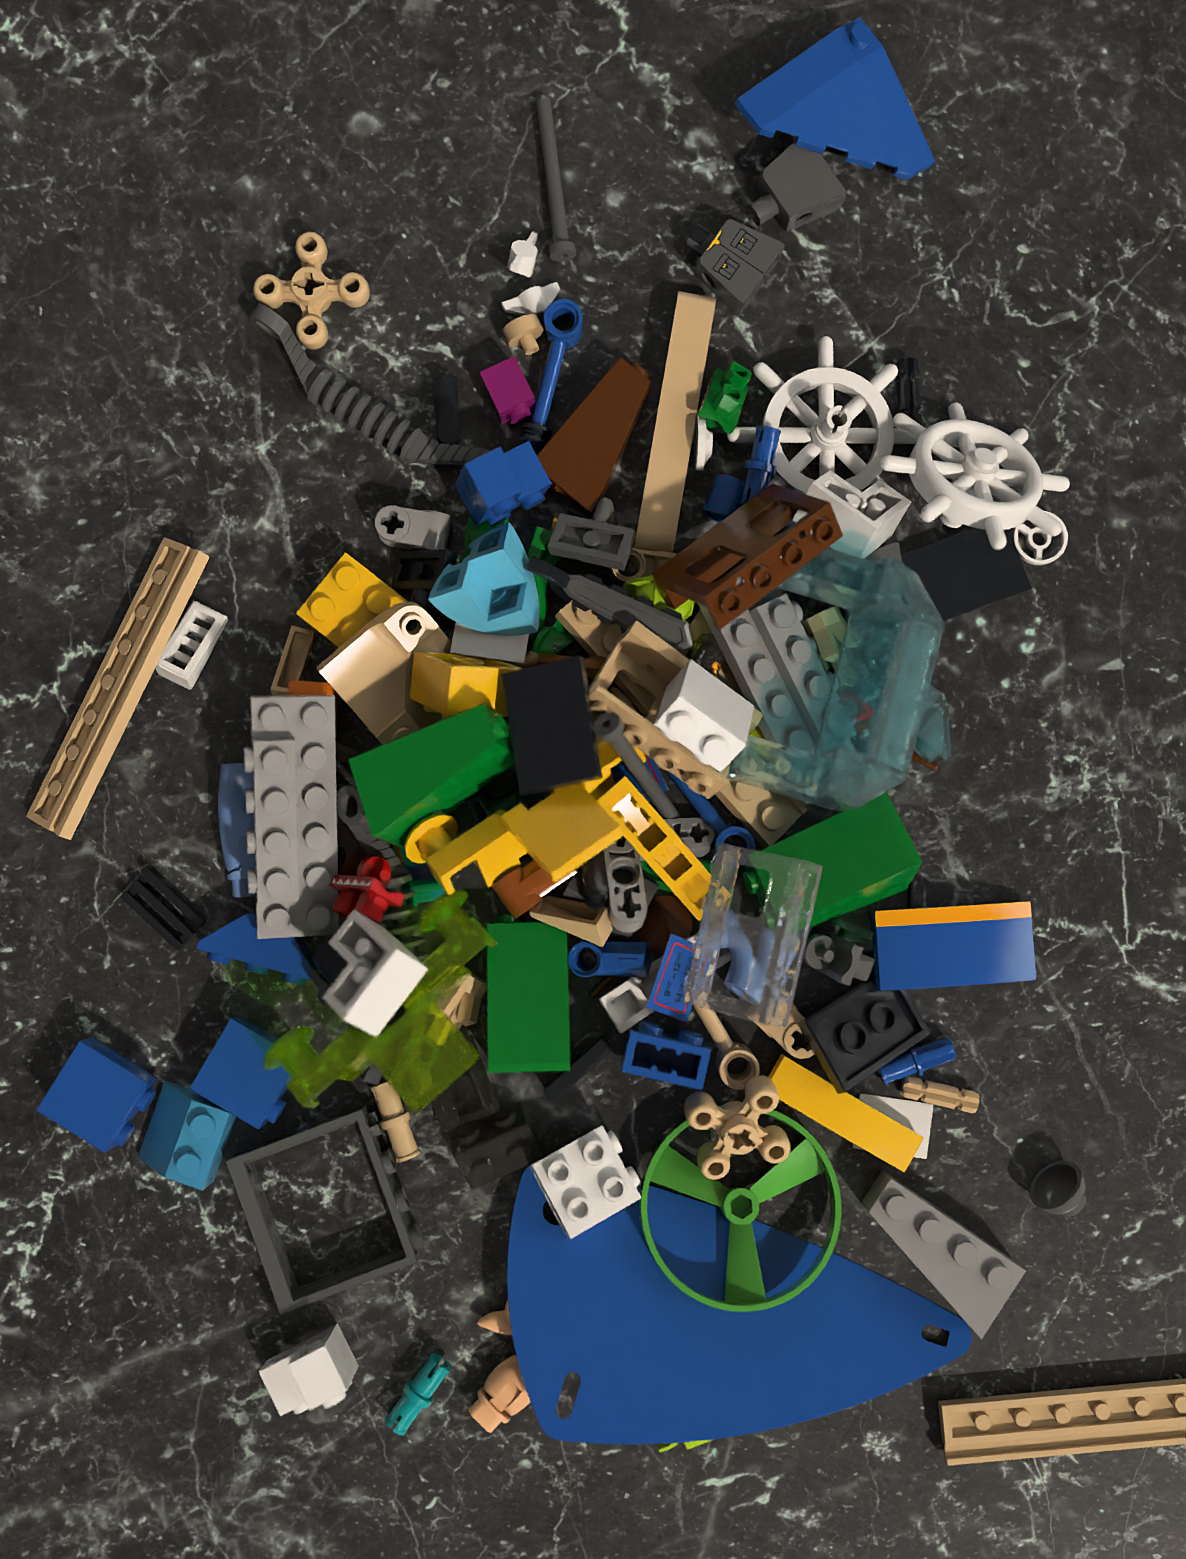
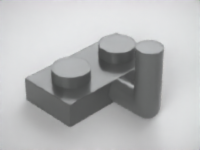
[547,497,636,571]

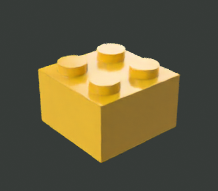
[296,552,408,648]
[409,651,521,720]

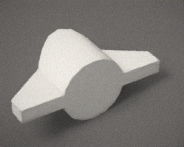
[507,232,538,277]
[502,282,560,321]

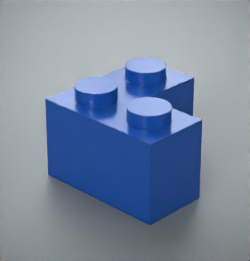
[455,441,552,527]

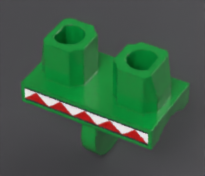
[697,361,752,435]

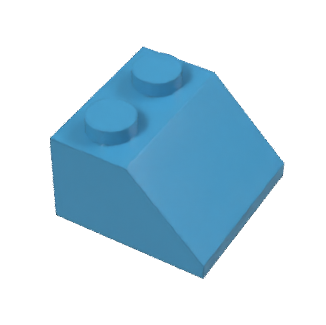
[138,1081,236,1191]

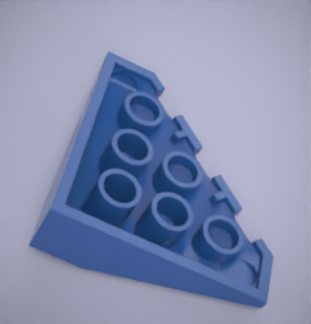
[734,18,935,180]

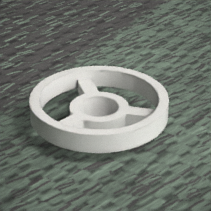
[694,415,713,471]
[1012,511,1068,565]

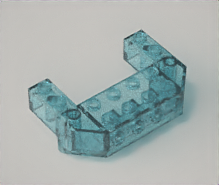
[727,548,945,812]

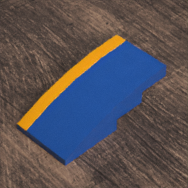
[871,901,1036,991]

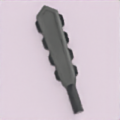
[526,555,693,652]

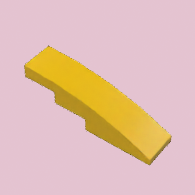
[597,776,728,921]
[768,1054,924,1173]

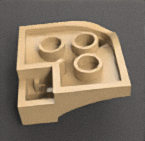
[316,602,452,745]

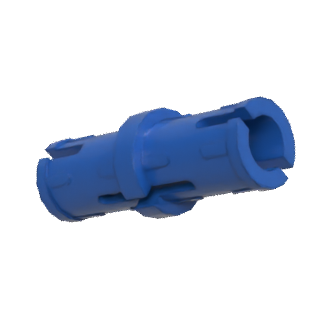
[740,426,781,506]

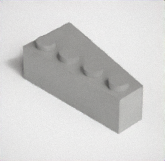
[861,1170,1026,1340]

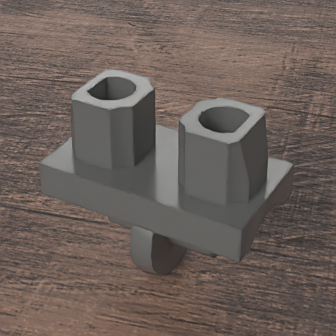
[802,927,874,986]

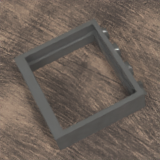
[226,1104,424,1315]

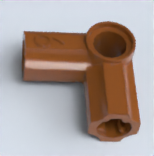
[492,860,577,919]

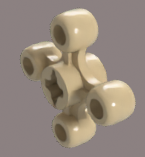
[253,232,370,350]
[684,1075,790,1180]

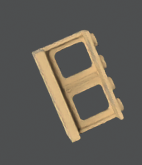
[589,620,764,799]

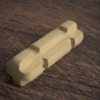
[900,1076,979,1113]

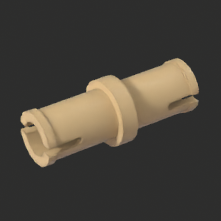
[370,1079,421,1163]

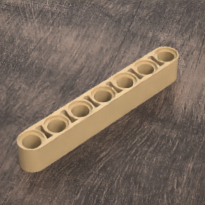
[634,291,716,553]

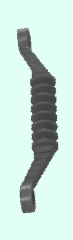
[249,303,490,465]
[336,784,435,1101]

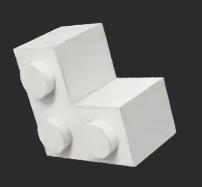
[793,470,911,565]
[323,909,428,1037]
[259,1323,359,1416]

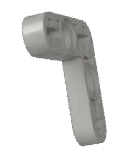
[603,818,714,933]

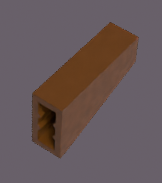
[537,357,651,519]

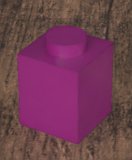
[479,356,535,425]

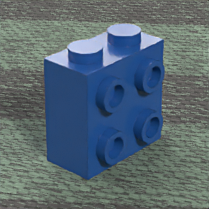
[189,1015,307,1130]
[620,1020,711,1090]
[36,1037,158,1153]

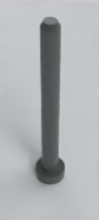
[536,95,577,262]
[593,712,681,819]

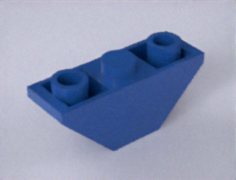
[196,912,320,985]

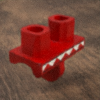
[330,856,405,923]

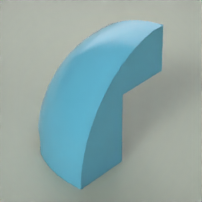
[428,522,539,636]

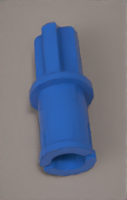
[877,1038,956,1085]

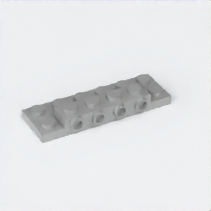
[698,578,865,807]
[244,694,339,939]

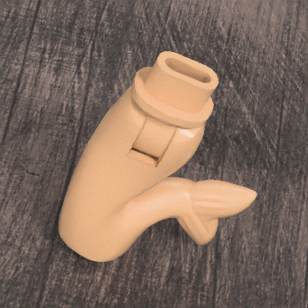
[468,1300,531,1433]

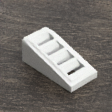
[155,600,228,690]

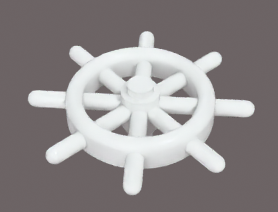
[727,336,916,494]
[880,402,1070,550]

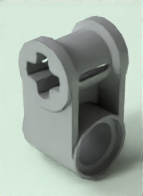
[375,506,452,551]

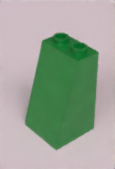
[349,704,515,847]
[743,792,923,940]
[487,914,571,1073]

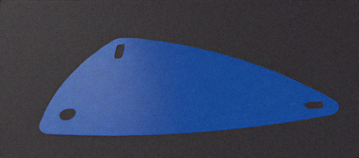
[507,1162,972,1444]

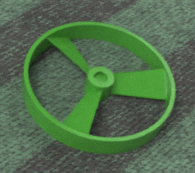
[639,1105,841,1312]

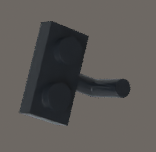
[391,549,458,630]

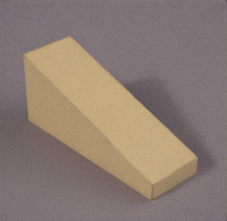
[271,626,316,695]
[530,895,613,947]

